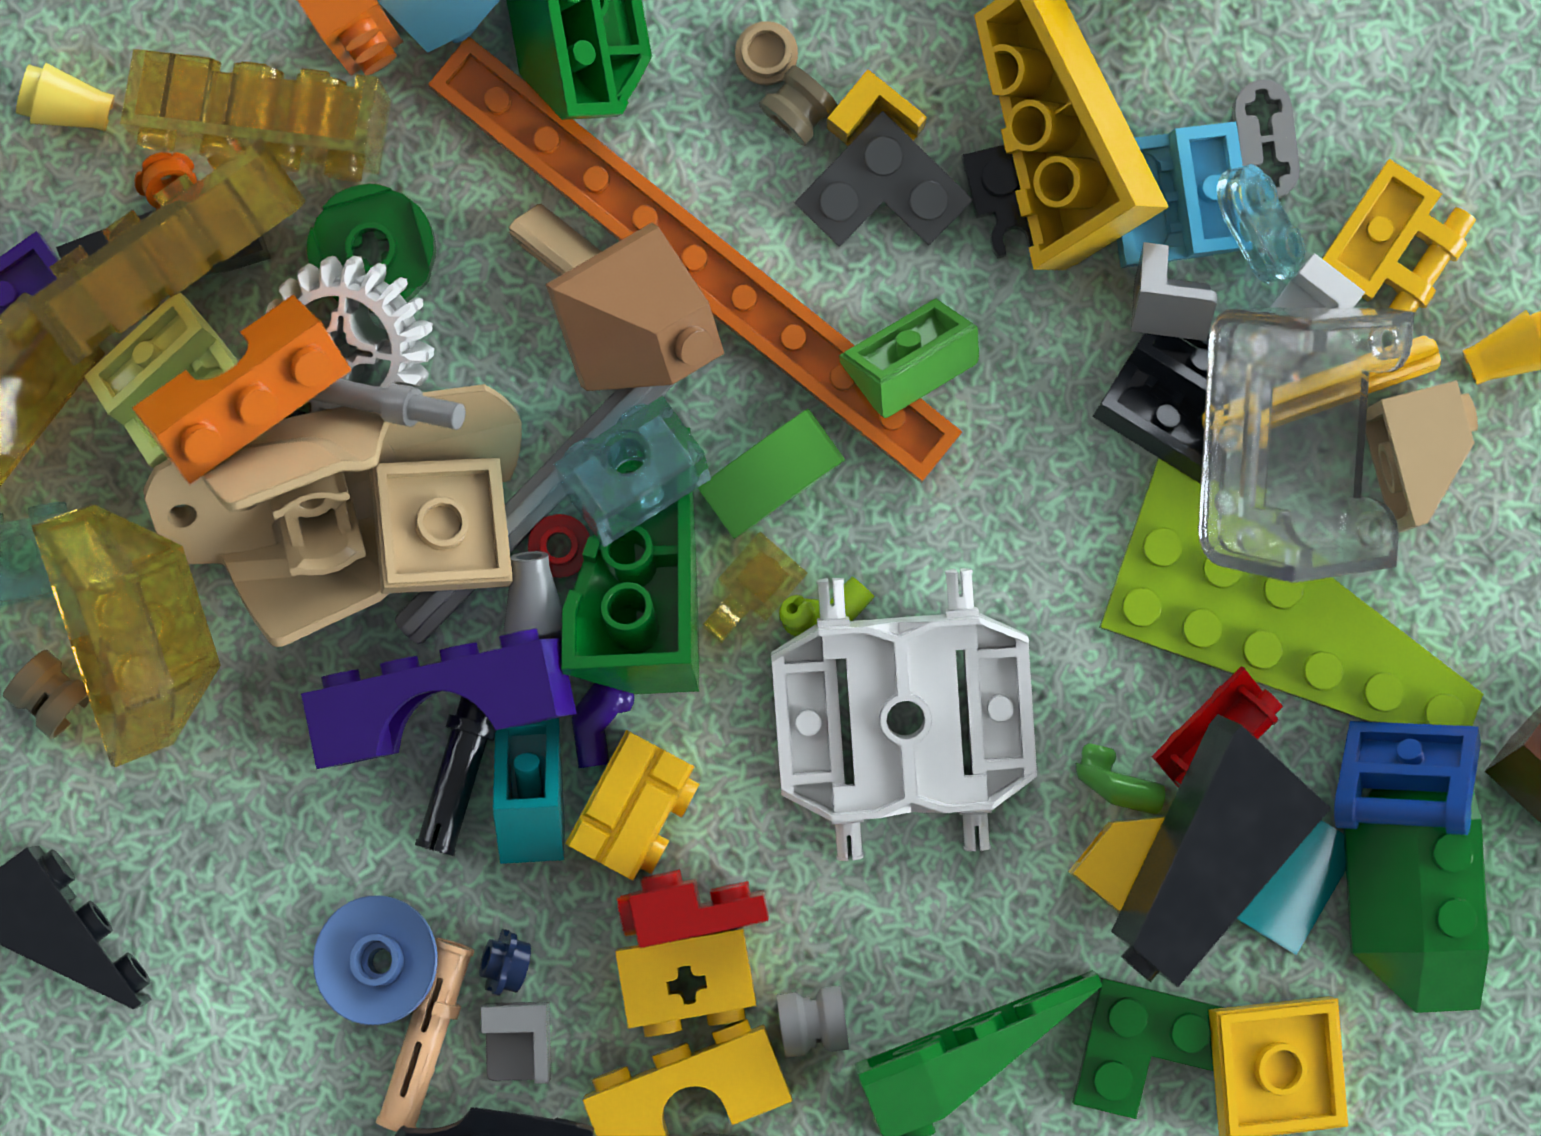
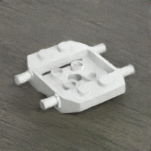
[771,568,1037,861]

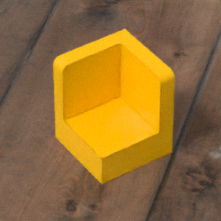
[827,69,927,146]

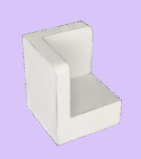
[1262,253,1365,359]

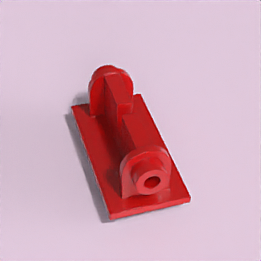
[1151,666,1283,788]

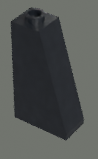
[1111,714,1331,987]

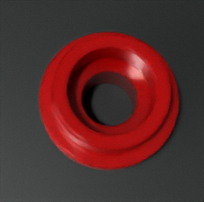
[528,514,590,578]

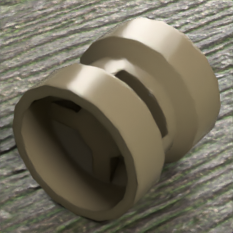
[3,650,95,739]

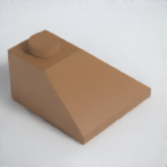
[546,223,725,391]

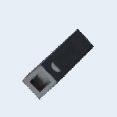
[0,846,152,1010]

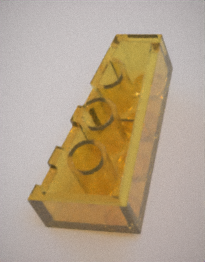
[120,49,391,182]
[26,137,306,366]

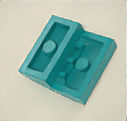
[1237,820,1346,955]

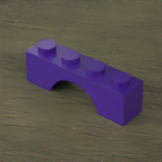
[301,629,577,769]

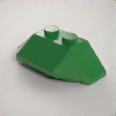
[506,0,652,120]
[1343,789,1490,1013]

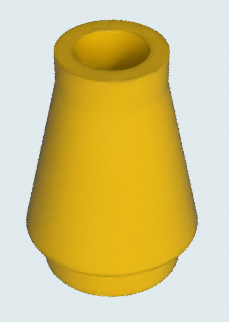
[1462,310,1541,385]

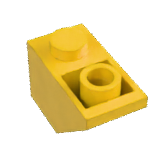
[1068,816,1166,913]

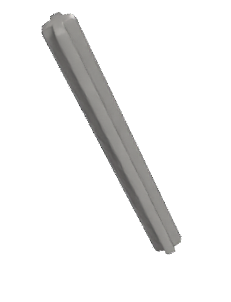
[395,384,674,644]

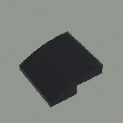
[1092,333,1269,484]

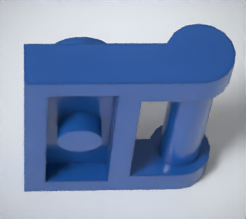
[1334,721,1481,835]

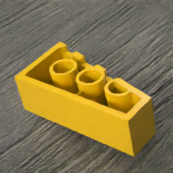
[974,0,1169,270]

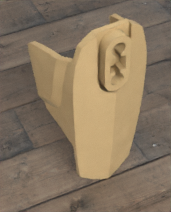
[143,384,522,647]

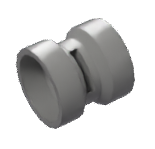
[777,986,849,1058]

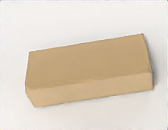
[508,204,602,276]

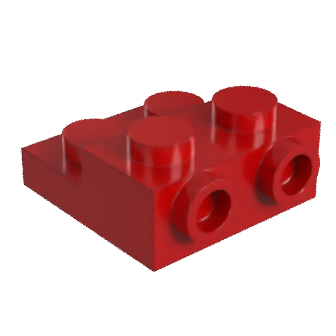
[617,869,769,949]

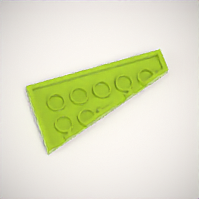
[1099,458,1484,726]

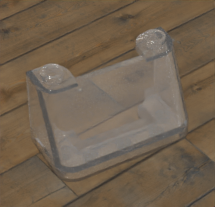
[1198,307,1414,583]

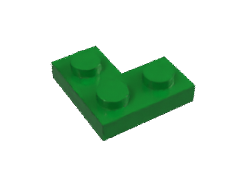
[1072,977,1226,1119]

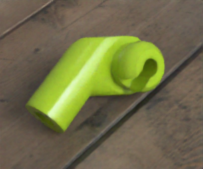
[779,576,875,637]

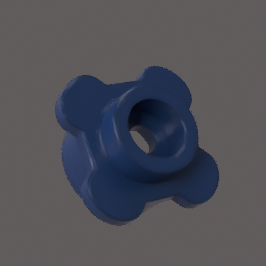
[479,929,531,996]

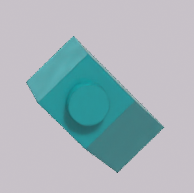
[493,718,565,864]

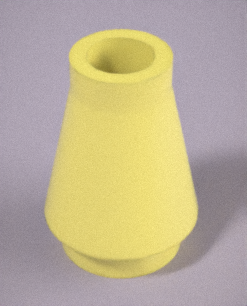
[16,63,115,131]

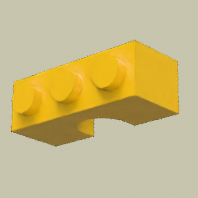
[583,1018,793,1136]

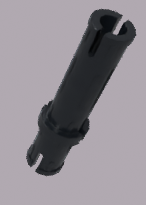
[415,696,497,856]

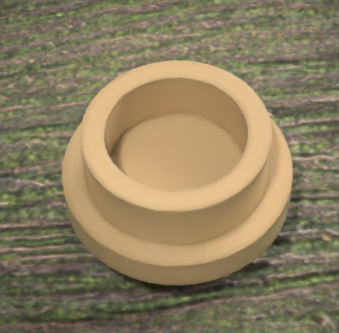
[735,21,798,85]

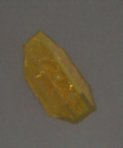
[31,504,221,767]

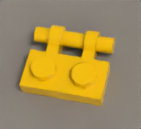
[1322,159,1476,326]

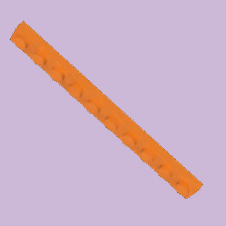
[428,37,962,483]

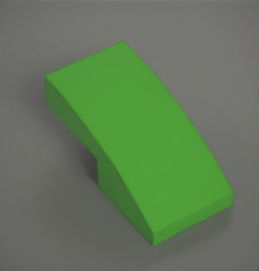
[697,409,845,539]

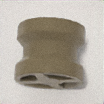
[759,65,838,146]

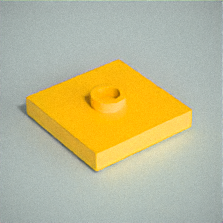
[1209,996,1348,1136]

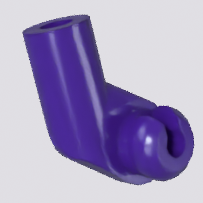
[572,683,635,769]

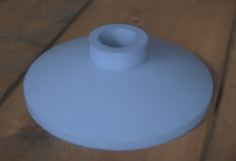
[313,895,438,1025]

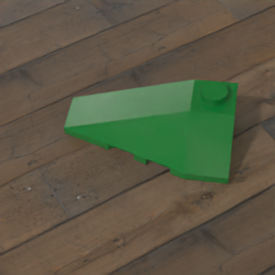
[855,970,1102,1136]

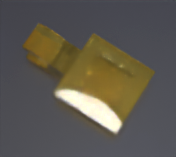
[703,532,808,643]

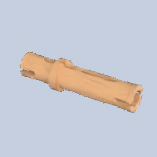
[376,938,475,1132]

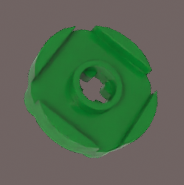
[306,184,436,313]

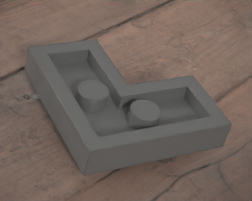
[794,111,973,247]

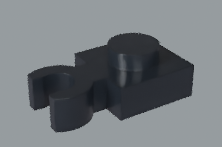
[961,145,1034,258]

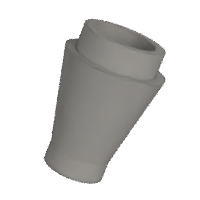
[504,551,562,640]

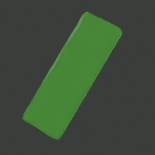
[839,298,979,418]

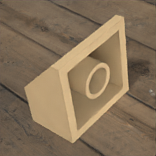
[1360,380,1478,534]

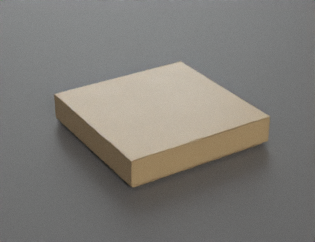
[370,458,513,594]

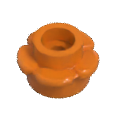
[134,152,197,209]

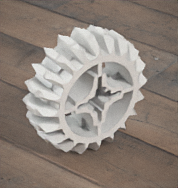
[266,256,435,413]

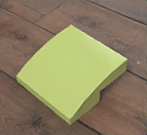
[84,290,238,469]

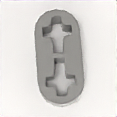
[1232,79,1300,202]

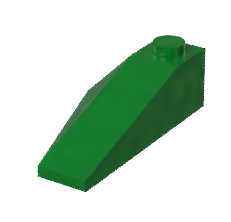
[562,428,699,694]

